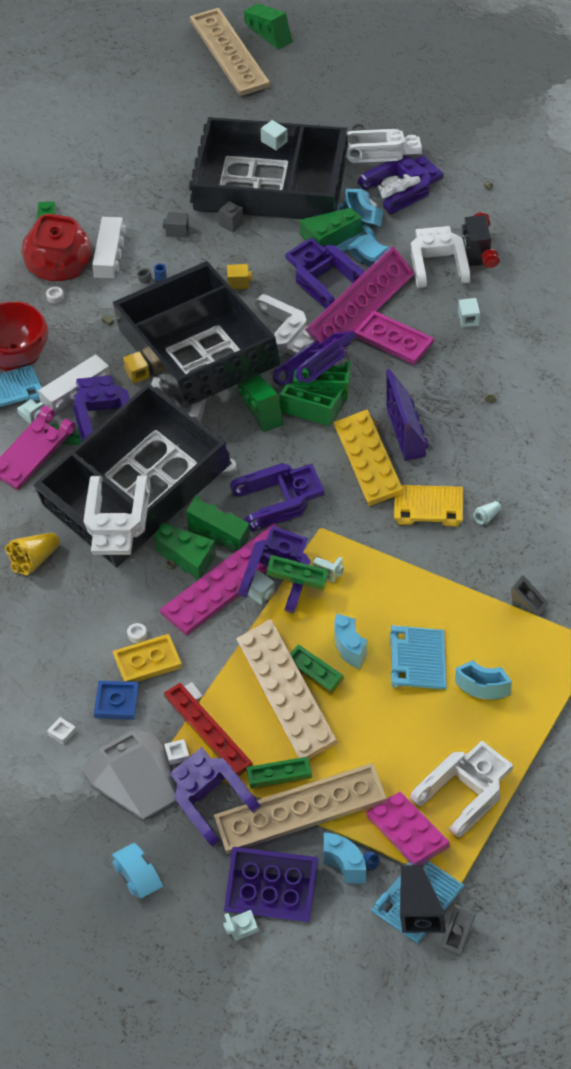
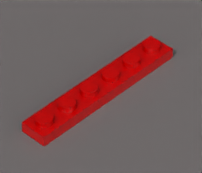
[164,682,253,776]

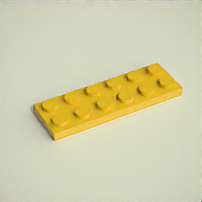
[333,409,404,506]

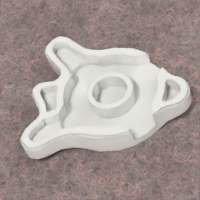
[378,174,421,198]

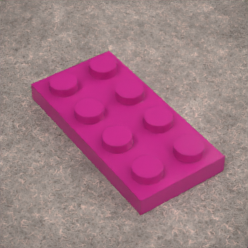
[354,311,434,365]
[366,791,450,866]

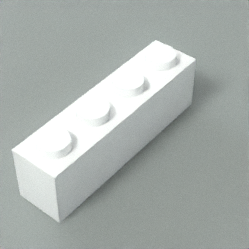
[92,217,126,278]
[38,354,110,413]

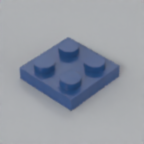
[94,681,139,720]

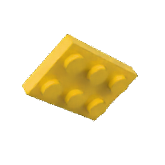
[112,634,182,682]

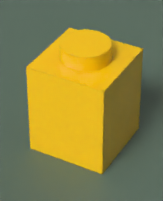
[227,264,252,289]
[123,351,150,384]

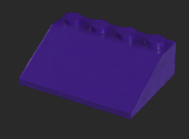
[386,369,429,461]
[224,847,319,922]

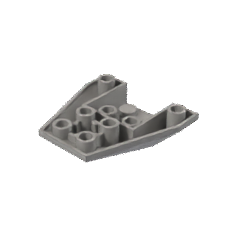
[82,730,177,821]

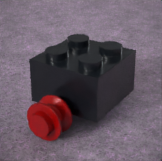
[461,212,500,268]

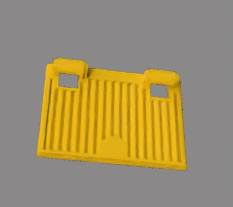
[394,485,463,527]

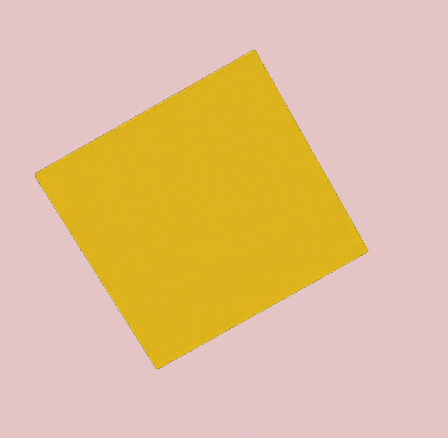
[165,528,571,883]

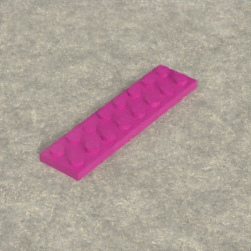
[305,246,415,344]
[160,524,279,636]

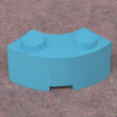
[345,189,383,227]
[347,234,389,268]
[334,613,367,669]
[455,660,512,699]
[324,833,366,883]
[112,843,163,898]

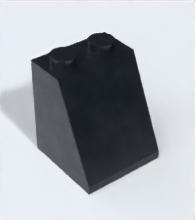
[400,864,446,933]

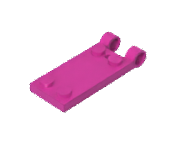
[0,406,76,491]

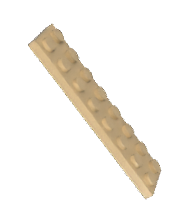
[190,8,270,96]
[236,619,338,760]
[214,763,387,854]

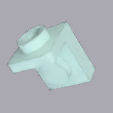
[17,399,44,424]
[313,557,344,583]
[223,910,259,941]

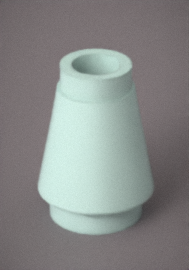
[473,501,501,525]

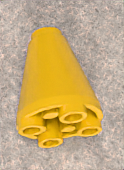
[5,533,60,575]

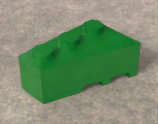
[243,3,293,50]
[299,208,362,247]
[293,361,351,401]
[236,375,284,432]
[279,384,345,426]
[186,495,250,551]
[154,523,216,581]

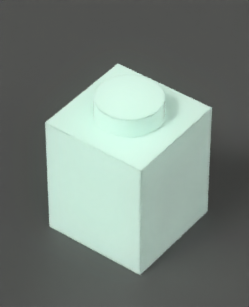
[261,120,288,150]
[458,298,480,327]
[248,570,275,605]

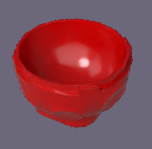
[21,214,91,281]
[0,301,48,371]

